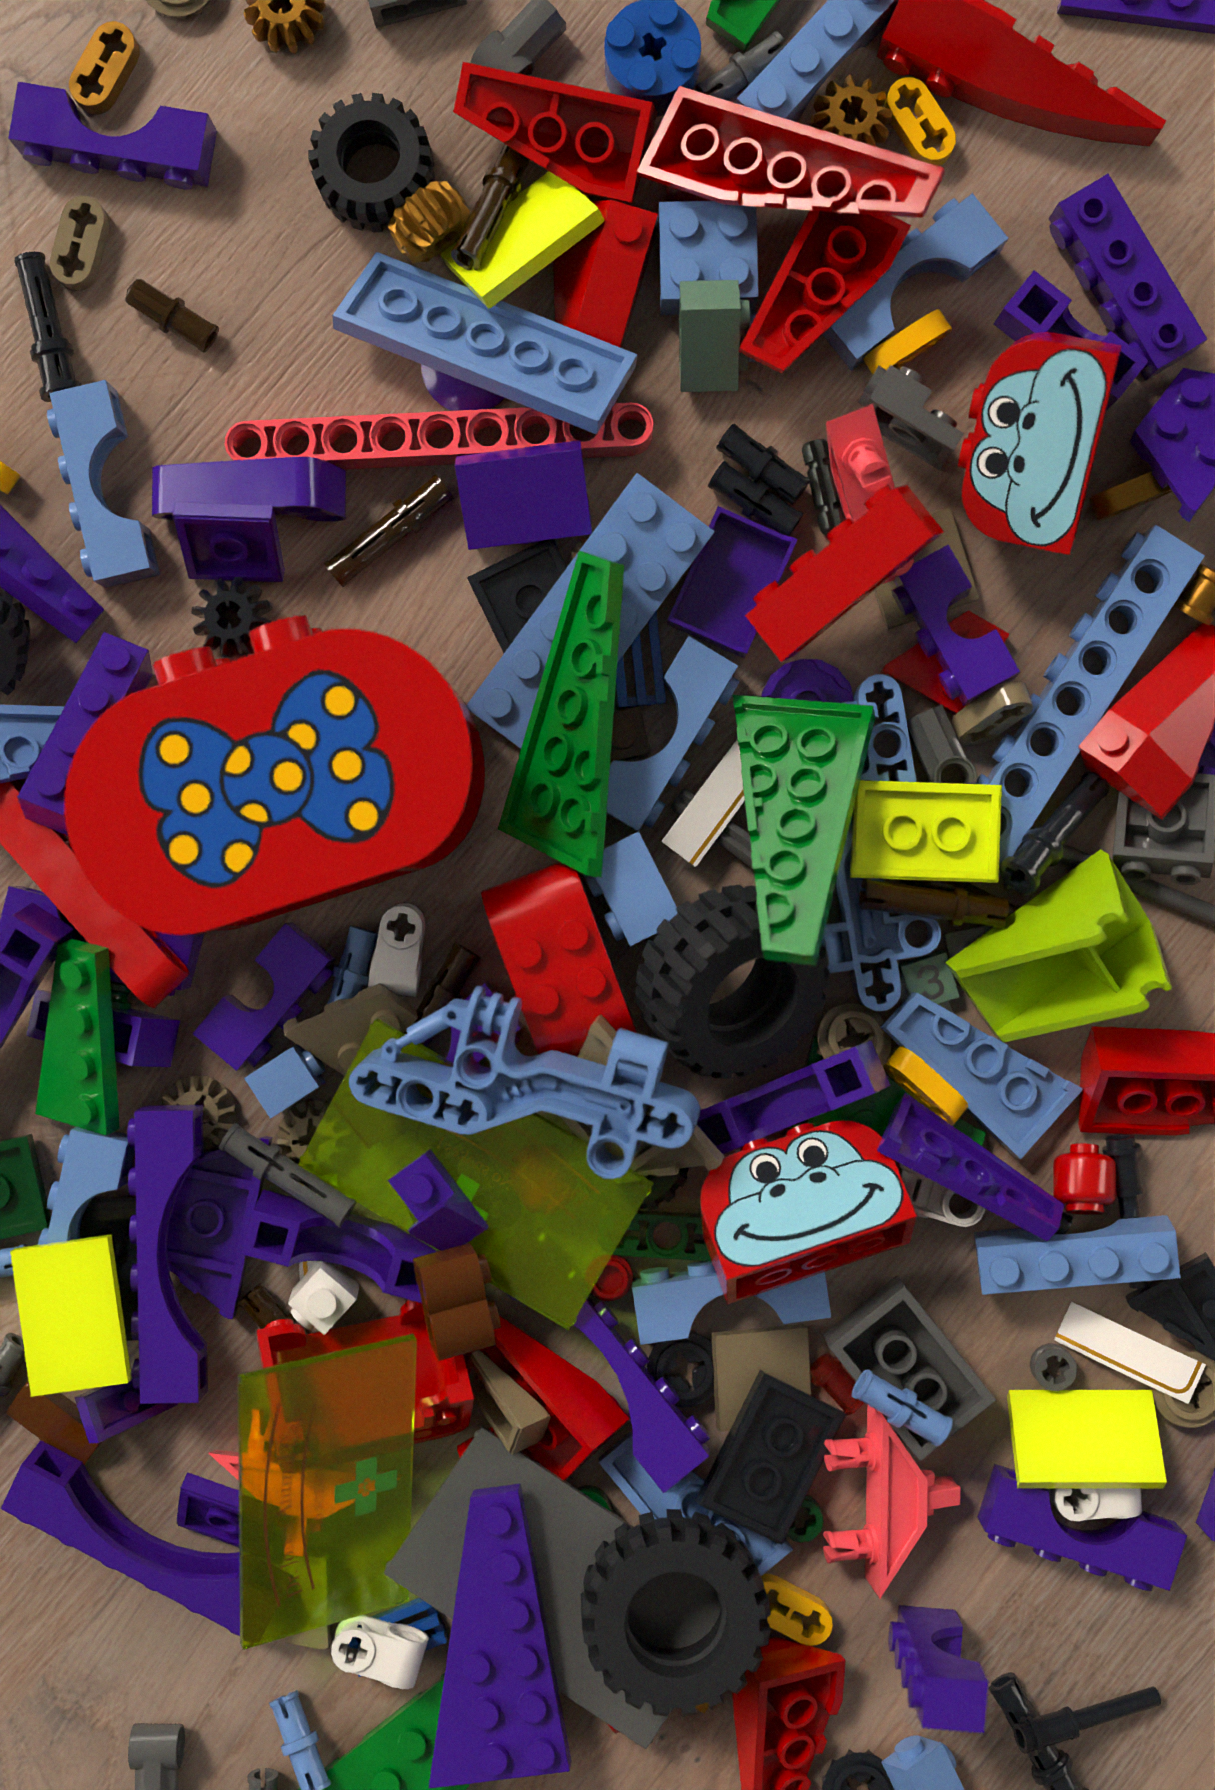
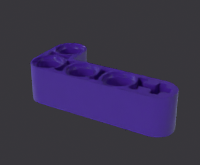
[152,457,346,522]

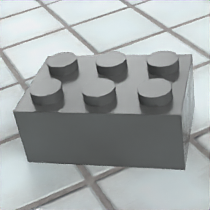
[823,1276,996,1461]

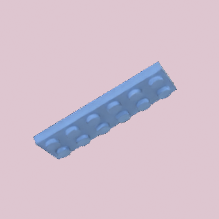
[332,252,637,434]
[466,473,715,748]

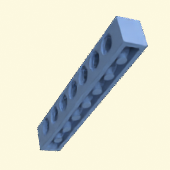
[976,525,1205,876]

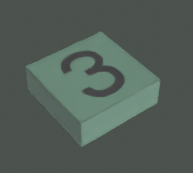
[898,950,959,1004]

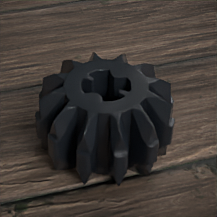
[191,577,273,659]

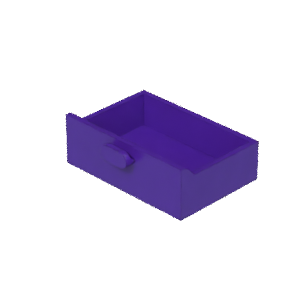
[455,440,592,550]
[667,506,798,658]

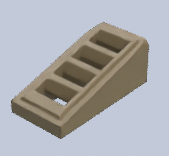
[466,1350,551,1455]

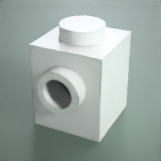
[288,1261,360,1335]

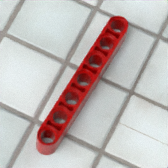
[0,780,190,1008]

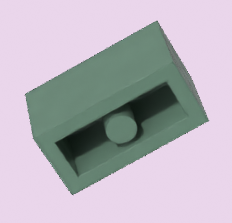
[679,280,750,392]

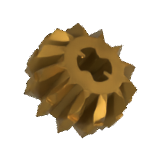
[244,0,326,55]
[809,74,892,147]
[388,181,470,263]

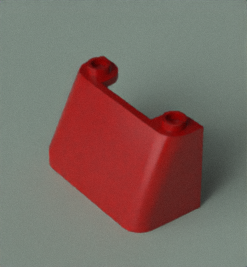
[256,1299,474,1471]

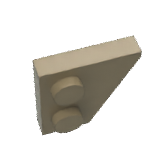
[283,983,418,1079]

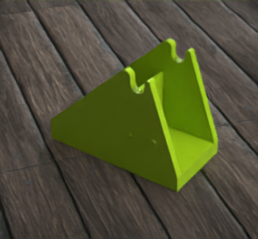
[945,849,1172,1043]

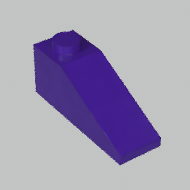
[26,990,180,1067]

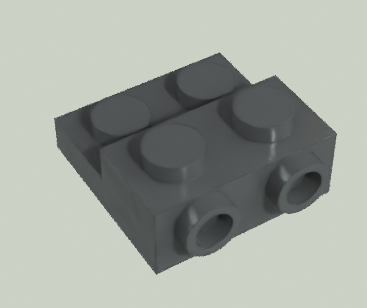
[858,365,964,470]
[1112,773,1215,885]

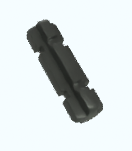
[802,439,846,534]

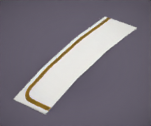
[661,739,745,867]
[1054,1301,1206,1404]

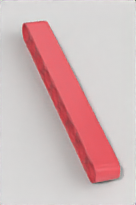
[224,402,654,470]

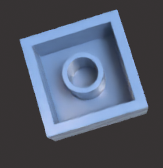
[658,201,758,315]
[583,831,678,946]

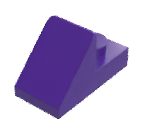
[388,1149,489,1251]
[74,1369,178,1444]

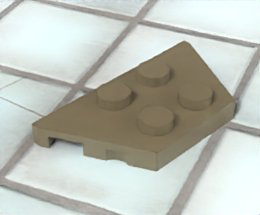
[560,1014,724,1183]

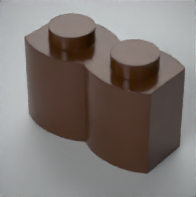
[413,1243,501,1361]

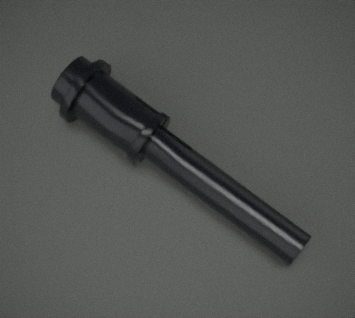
[1102,1134,1148,1289]
[1013,1686,1161,1756]

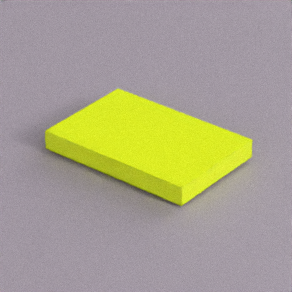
[440,171,605,309]
[850,780,1002,883]
[10,1234,132,1397]
[1007,1390,1167,1489]

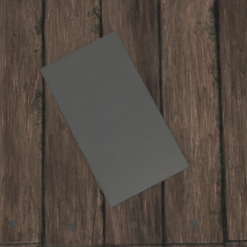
[383,1425,720,1749]

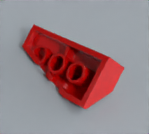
[453,62,657,204]
[553,200,658,348]
[738,210,912,374]
[1078,623,1215,820]
[466,1316,629,1481]
[732,1637,846,1790]

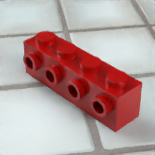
[745,485,944,662]

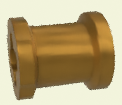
[1174,563,1215,626]

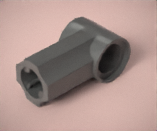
[471,0,566,76]
[906,704,977,784]
[128,1723,185,1790]

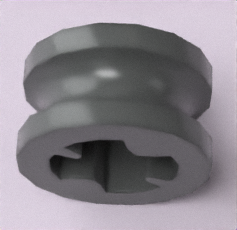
[1030,1343,1077,1391]

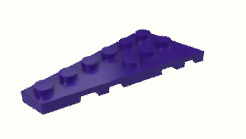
[428,1483,572,1789]

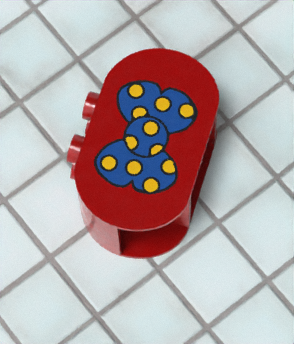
[64,615,485,935]

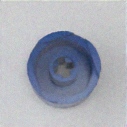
[604,0,701,117]

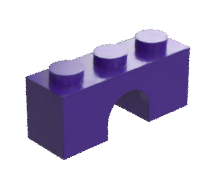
[993,270,1149,411]
[891,544,1020,706]
[192,922,336,1071]

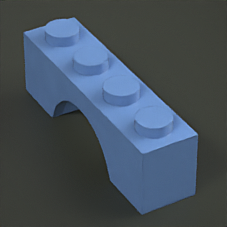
[736,0,899,122]
[823,193,1008,371]
[47,380,160,588]
[606,636,740,832]
[38,1127,135,1245]
[974,1215,1180,1295]
[632,1261,831,1345]

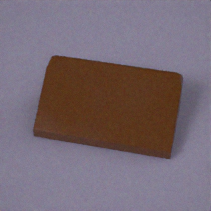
[6,1380,103,1466]

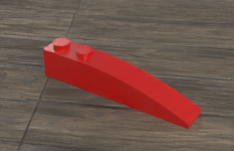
[876,0,1166,147]
[637,86,945,218]
[1078,1026,1215,1136]

